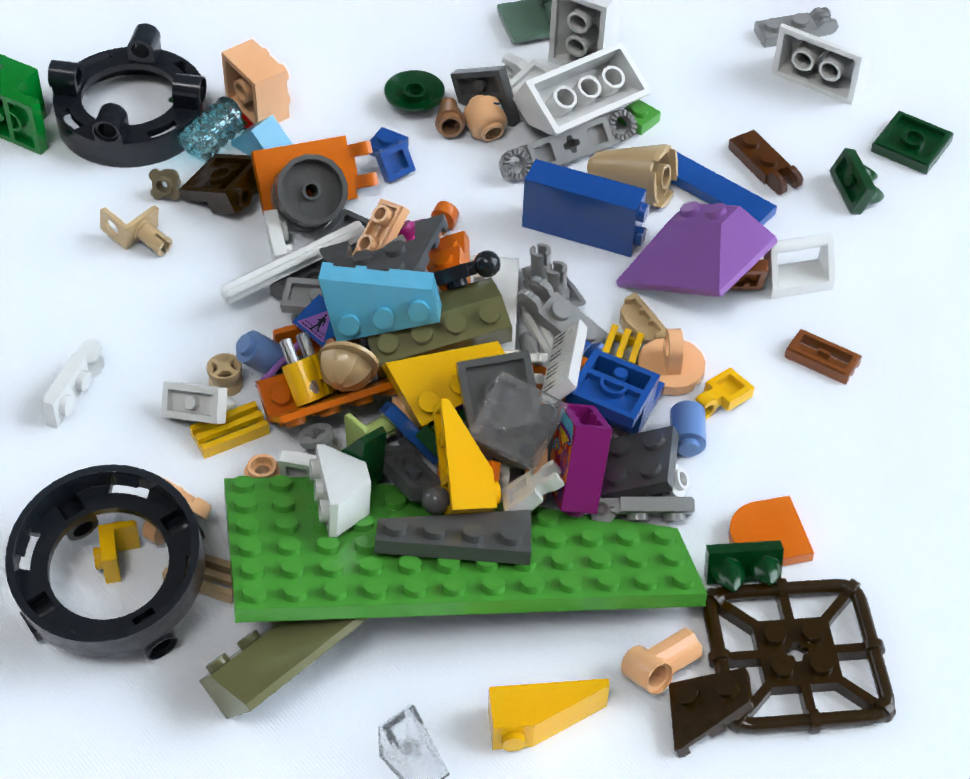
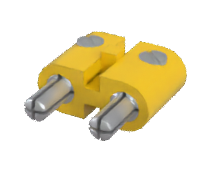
[279,332,337,407]

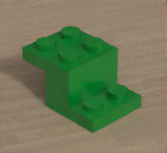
[0,54,49,155]

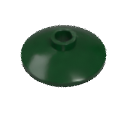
[384,70,445,112]

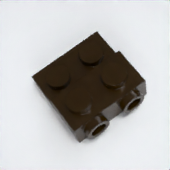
[179,154,258,215]

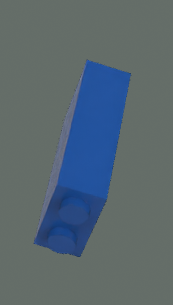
[522,159,650,257]

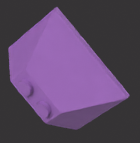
[616,201,778,297]

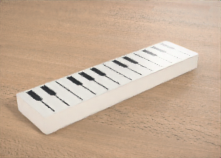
[540,319,588,406]

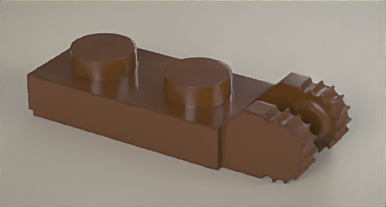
[728,129,804,195]

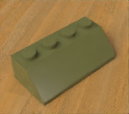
[366,277,512,380]
[199,618,369,719]

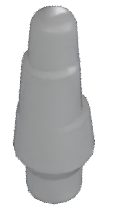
[519,332,541,366]

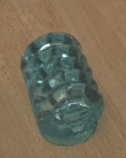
[177,96,244,162]

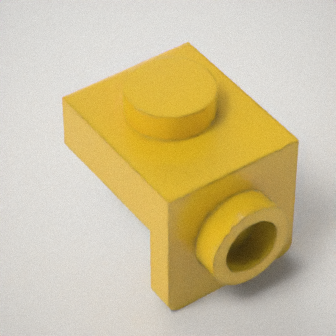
[93,520,140,584]

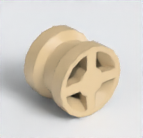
[206,353,244,397]

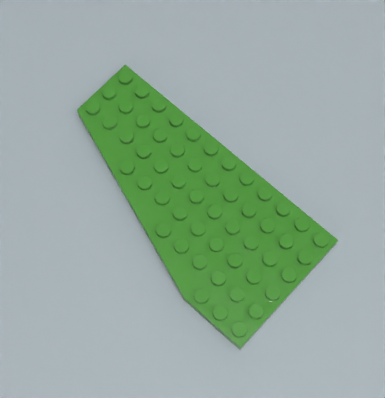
[224,475,707,623]

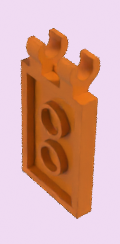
[250,135,379,216]

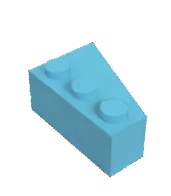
[318,262,442,341]

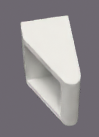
[764,232,835,299]

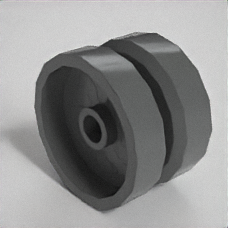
[270,154,348,231]

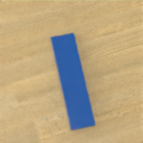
[671,151,777,225]

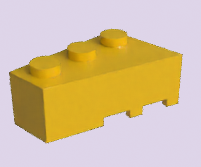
[381,341,505,428]

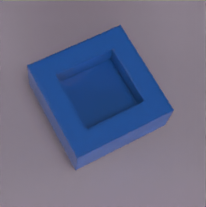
[369,127,409,157]
[374,141,416,182]

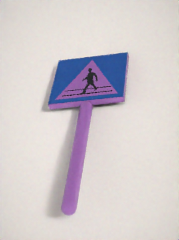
[255,294,335,388]

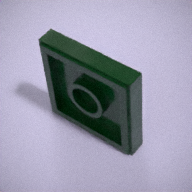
[871,111,954,175]

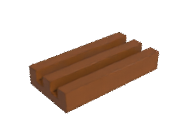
[784,329,862,385]

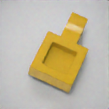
[695,367,755,420]

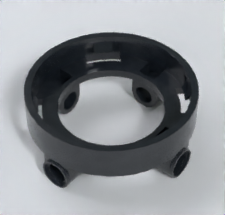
[48,23,208,168]
[5,464,206,660]

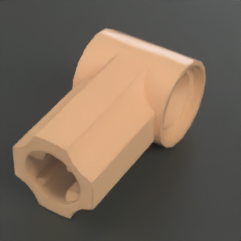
[621,627,703,695]

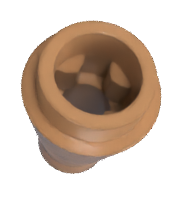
[435,97,466,138]

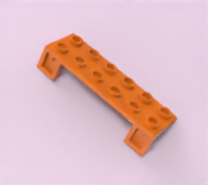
[255,373,397,428]

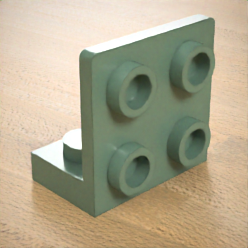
[497,0,552,43]

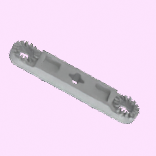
[499,110,638,181]

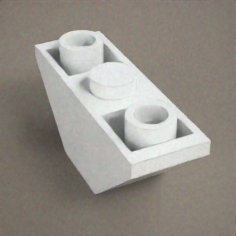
[309,444,371,537]

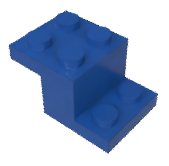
[565,348,665,434]

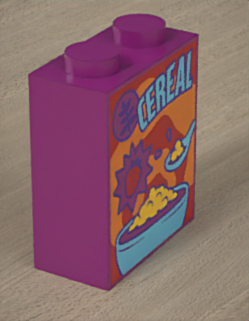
[549,402,613,517]

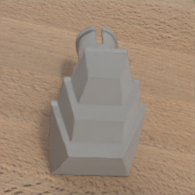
[522,243,586,308]

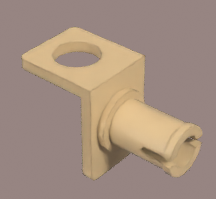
[100,205,173,256]

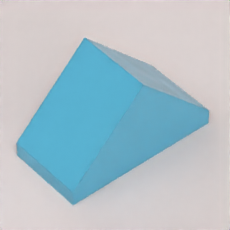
[231,115,292,155]

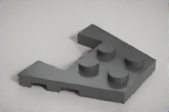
[319,214,448,272]

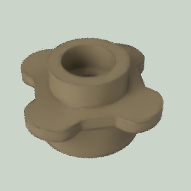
[148,168,181,200]

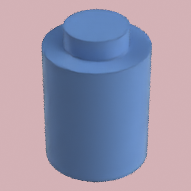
[236,330,288,375]
[670,400,706,457]

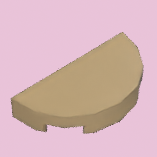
[619,292,666,344]

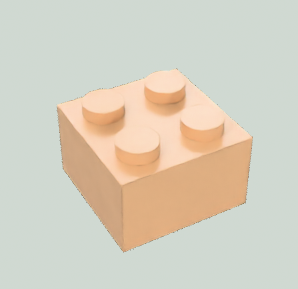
[221,39,291,124]

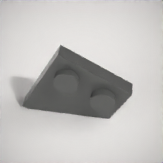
[450,66,520,125]

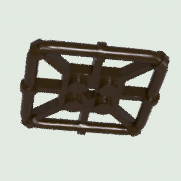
[702,578,896,733]

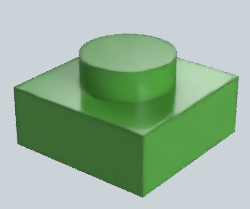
[617,100,661,135]

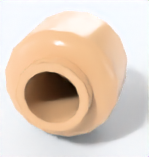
[463,95,508,142]

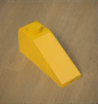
[433,398,501,515]
[488,678,610,752]

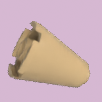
[587,144,678,208]

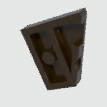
[669,667,754,758]

